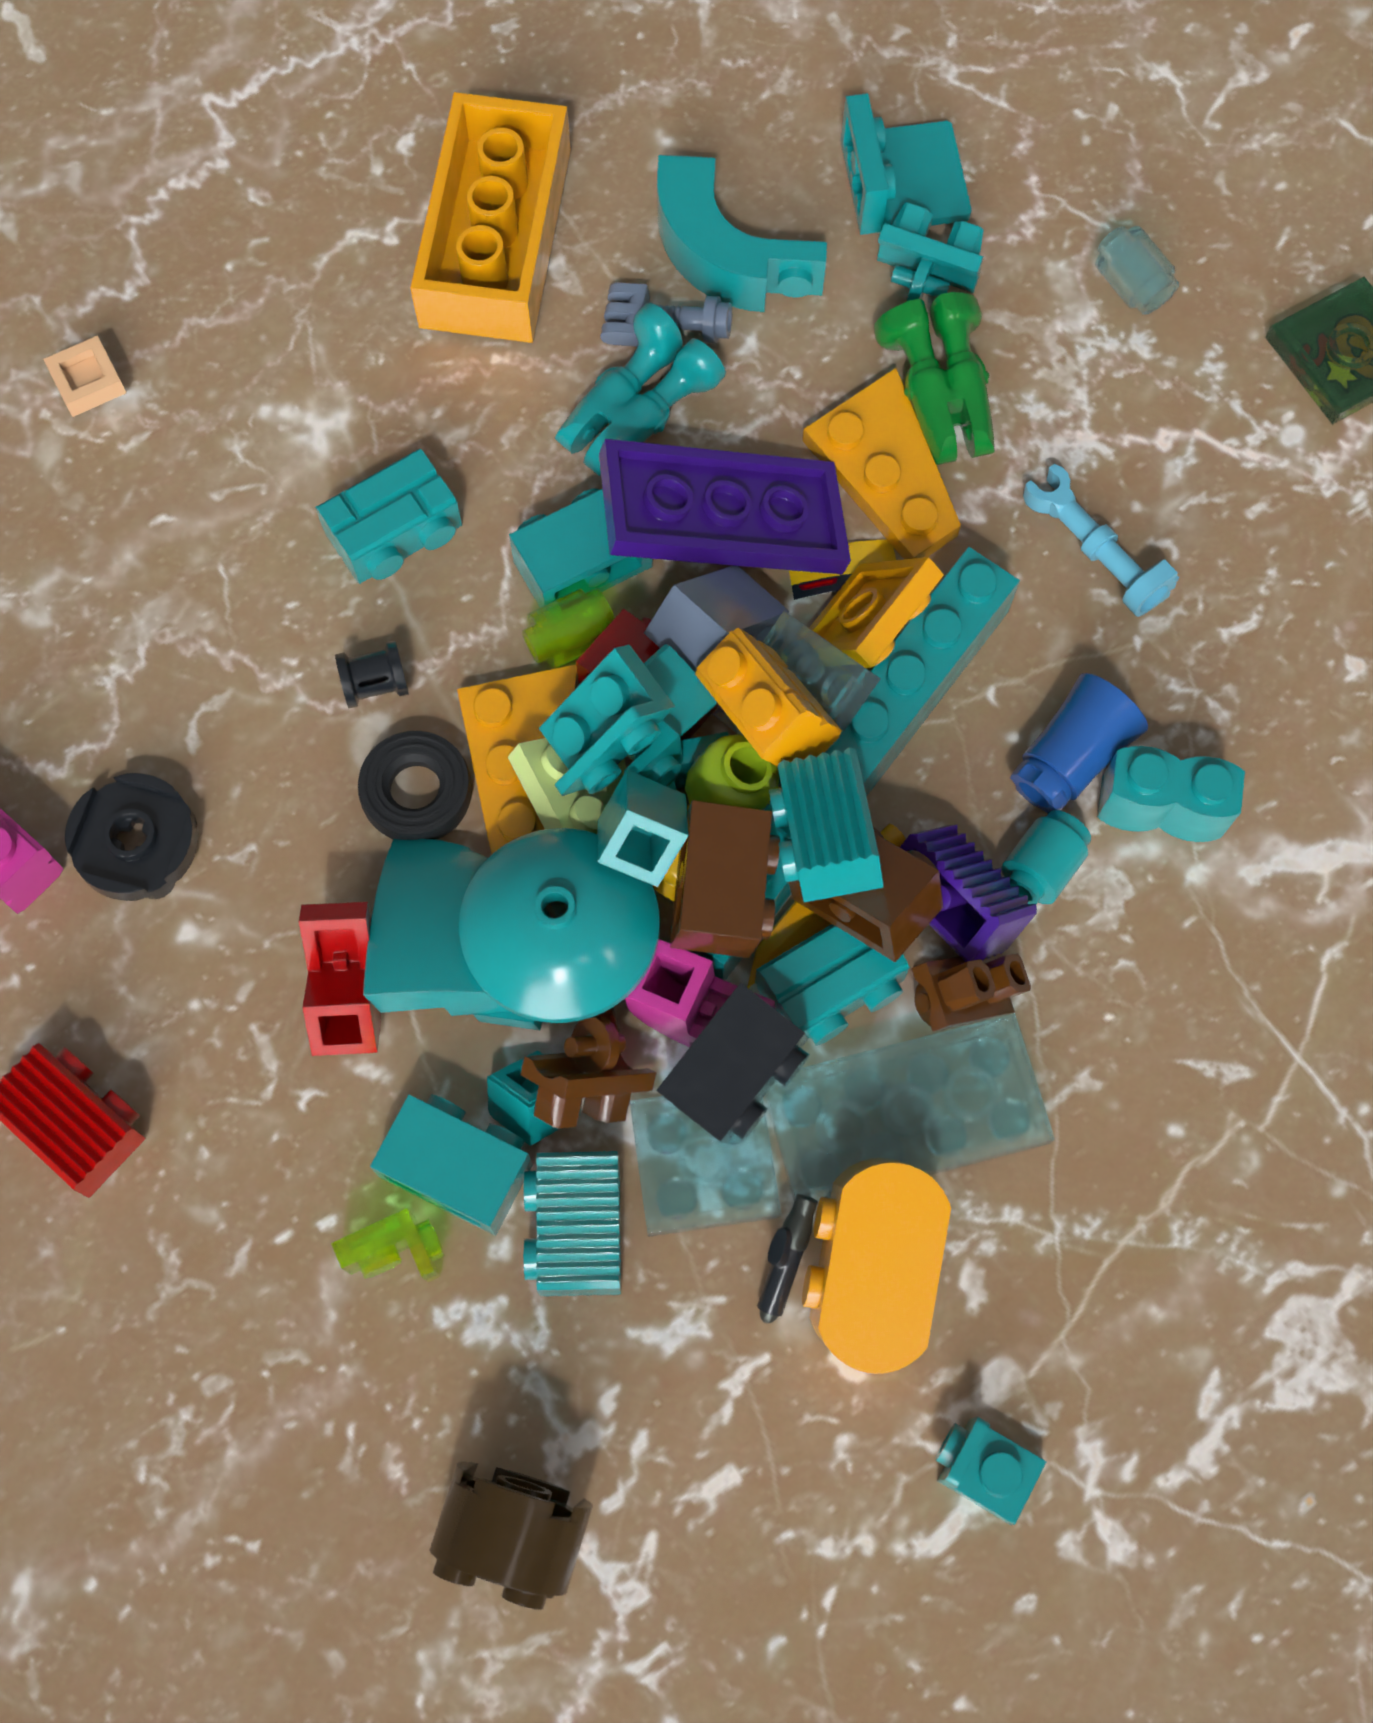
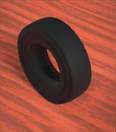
[358,731,472,840]

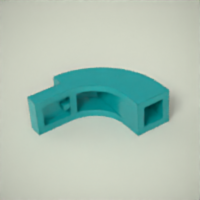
[657,155,827,312]

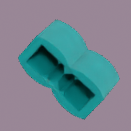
[1097,746,1245,842]

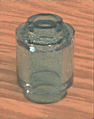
[1095,226,1180,315]

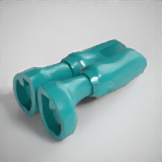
[555,303,726,477]

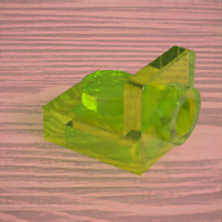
[331,1208,445,1282]

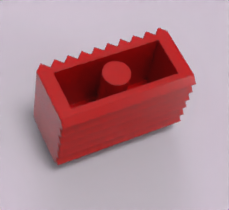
[0,1043,146,1198]

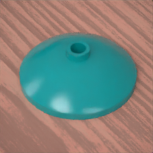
[459,828,660,1023]

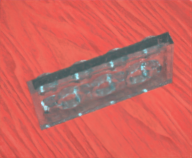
[765,1013,1055,1205]

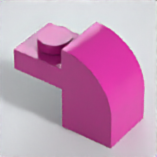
[625,939,776,1047]

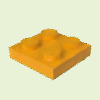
[790,557,944,669]

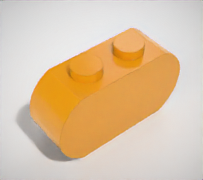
[802,1158,951,1373]

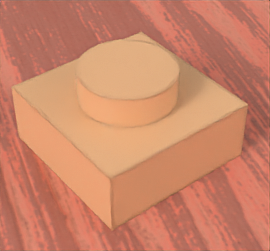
[43,335,126,417]

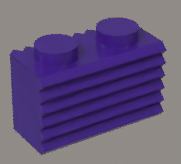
[900,825,1037,962]

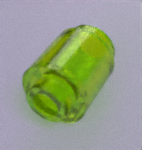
[522,588,615,669]

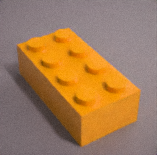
[410,92,571,343]

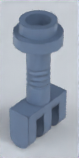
[600,283,732,347]

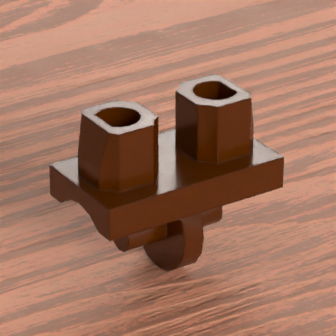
[911,953,1031,1032]
[521,1016,656,1129]

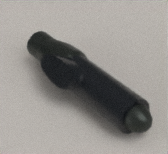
[757,1194,818,1324]

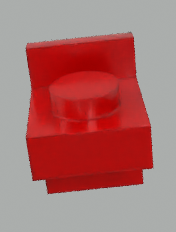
[299,902,382,1056]

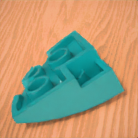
[363,839,551,1016]

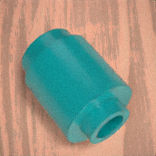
[1001,810,1091,904]

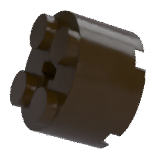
[430,1462,593,1610]

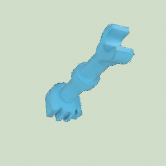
[1023,464,1179,617]

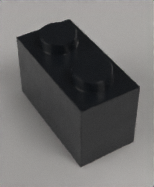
[656,982,810,1143]

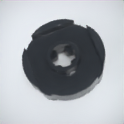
[64,773,198,901]

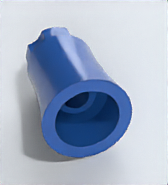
[1010,673,1148,813]

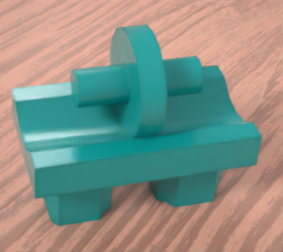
[877,202,984,301]

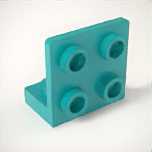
[841,93,972,235]

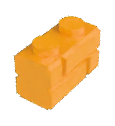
[695,627,842,766]

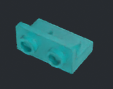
[539,644,675,796]

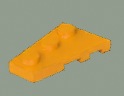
[802,368,961,559]
[457,664,578,855]

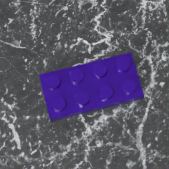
[599,439,851,575]

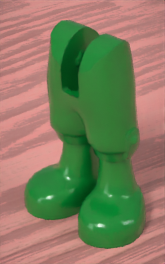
[873,292,995,465]

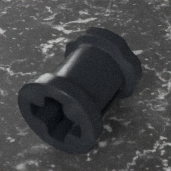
[335,640,409,709]

